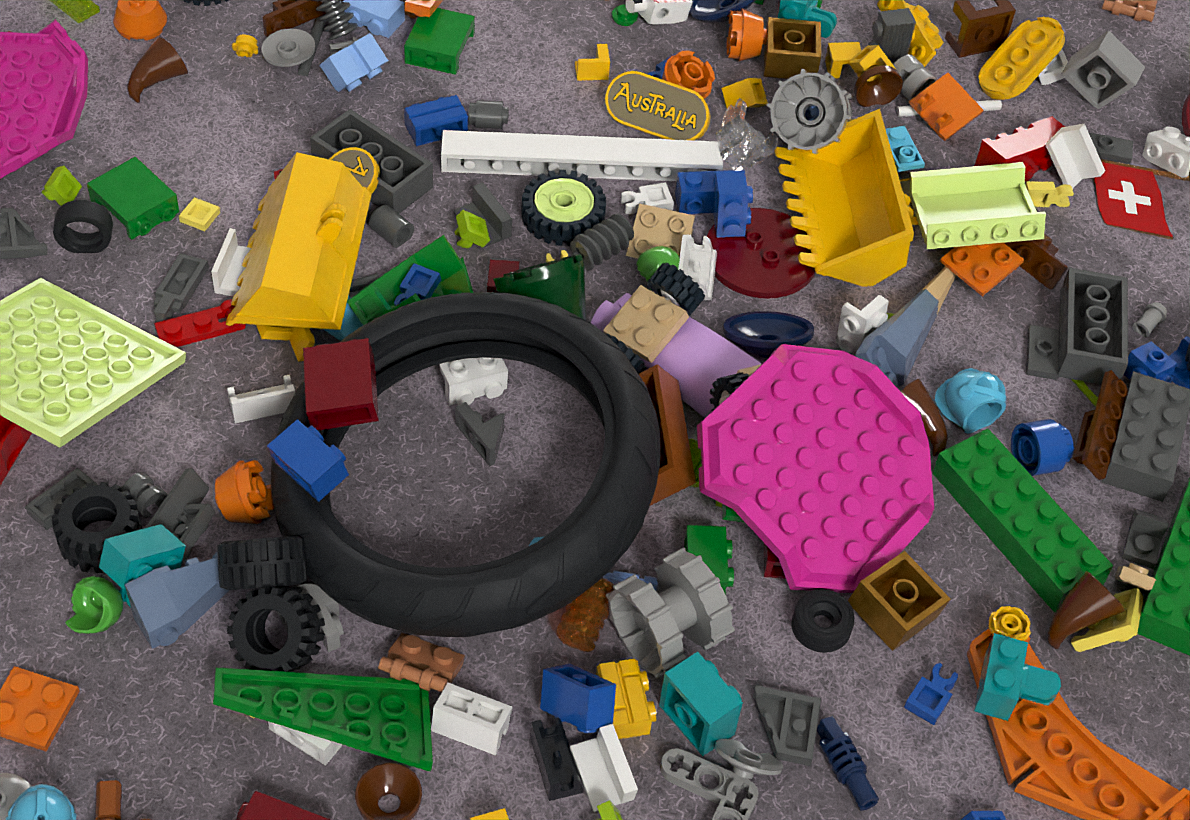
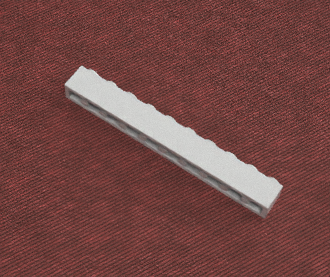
[441,130,723,181]

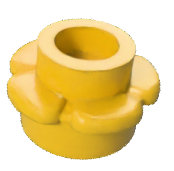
[232,34,258,57]

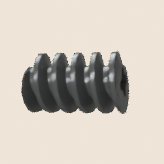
[313,0,358,41]
[570,213,634,271]

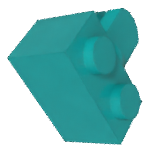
[778,0,837,38]
[99,524,186,608]
[974,633,1061,721]

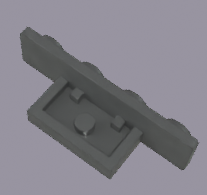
[145,468,216,563]

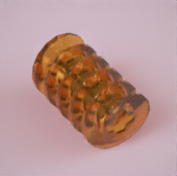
[556,578,614,652]

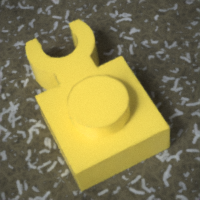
[1025,181,1074,207]

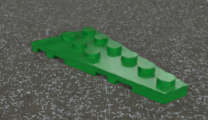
[213,667,433,772]

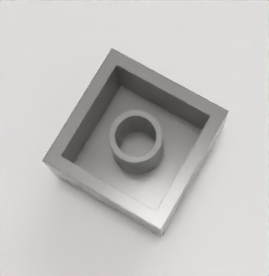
[1061,30,1145,109]

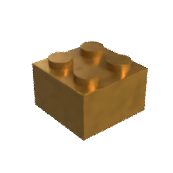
[764,17,821,79]
[848,551,951,651]

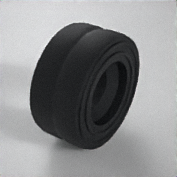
[791,589,855,653]

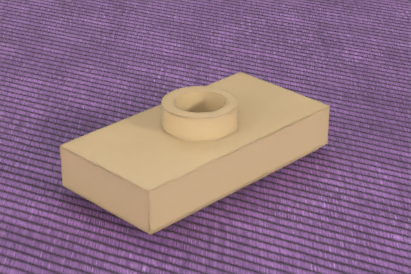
[1115,563,1156,591]

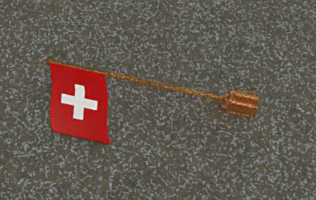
[1092,159,1190,240]

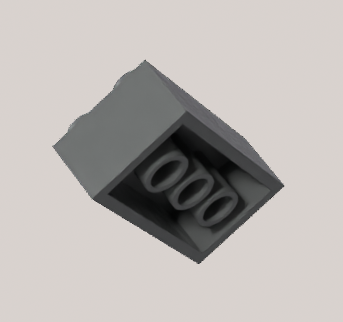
[310,109,433,213]
[1058,267,1128,384]
[1101,371,1190,502]

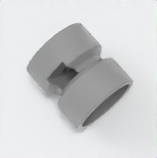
[893,55,938,101]

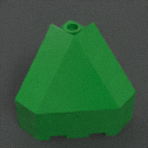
[347,235,474,325]

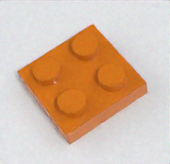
[0,666,80,751]

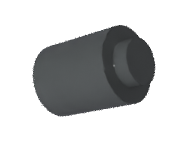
[369,205,414,248]

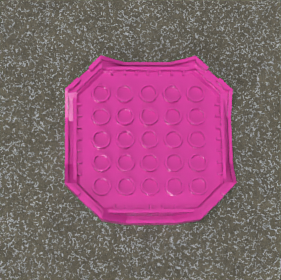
[0,19,88,179]
[697,344,934,593]

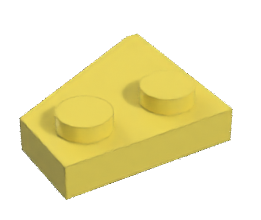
[1071,587,1144,652]

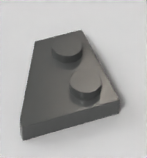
[0,208,48,259]
[753,685,821,766]

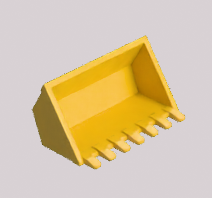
[774,109,914,287]
[226,152,372,330]

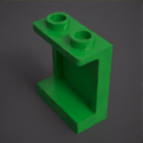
[404,8,475,75]
[87,157,179,240]

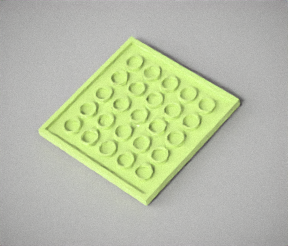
[0,278,186,448]

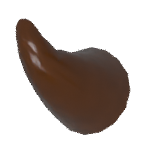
[127,37,188,103]
[900,379,948,456]
[1048,571,1125,649]

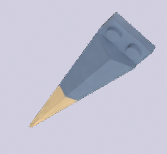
[855,266,956,387]

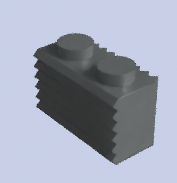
[868,8,916,63]

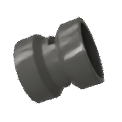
[122,472,167,518]

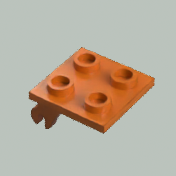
[909,72,984,141]
[940,243,1024,297]

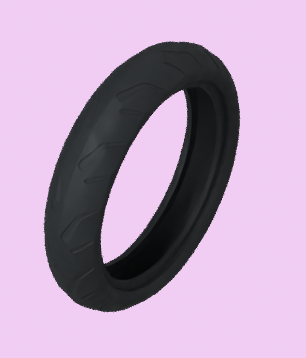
[271,292,661,637]

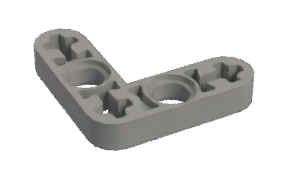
[660,748,759,820]

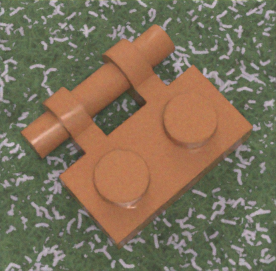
[1102,0,1157,22]
[378,633,465,692]

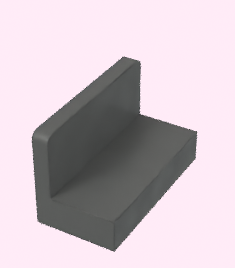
[454,182,512,248]

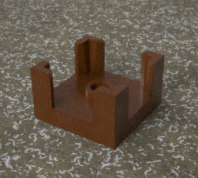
[945,0,1016,58]

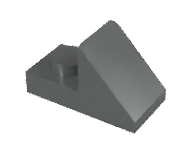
[455,402,505,467]
[1122,508,1169,569]

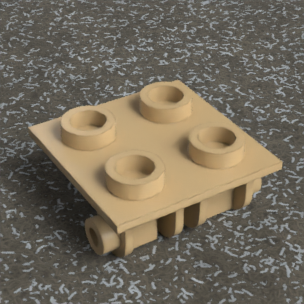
[626,203,695,258]

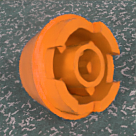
[113,0,167,41]
[726,8,767,62]
[662,50,715,99]
[215,460,274,524]

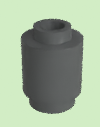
[469,100,509,129]

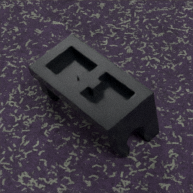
[530,718,584,801]

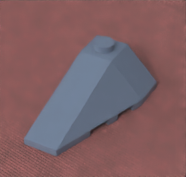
[125,552,229,649]

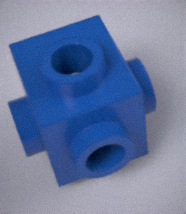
[1124,341,1177,383]

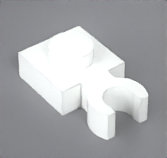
[621,182,674,215]

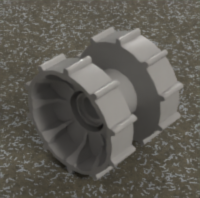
[767,69,854,154]
[606,548,735,679]

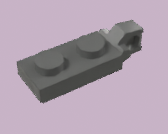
[153,253,209,323]

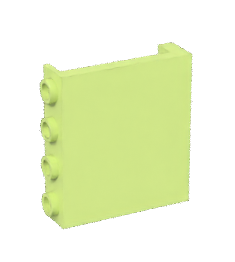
[910,162,1046,249]

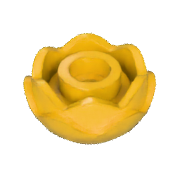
[989,606,1031,641]

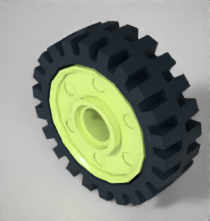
[521,170,606,246]

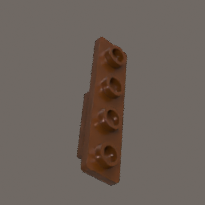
[263,0,344,37]
[1005,234,1068,290]
[1072,370,1127,480]

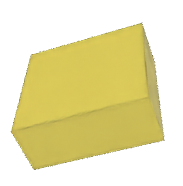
[179,197,220,231]

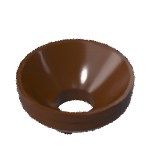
[854,65,903,107]
[355,763,422,820]

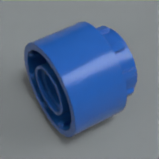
[1011,419,1074,476]

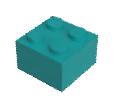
[659,652,743,756]

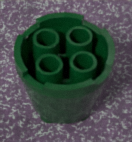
[493,254,586,320]

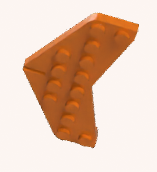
[967,626,1190,820]

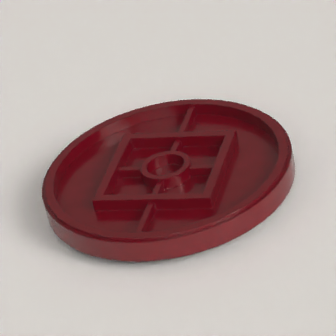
[707,208,816,299]

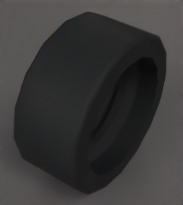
[53,200,113,253]

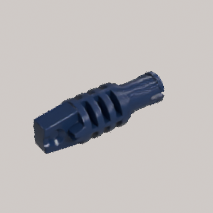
[817,716,879,811]

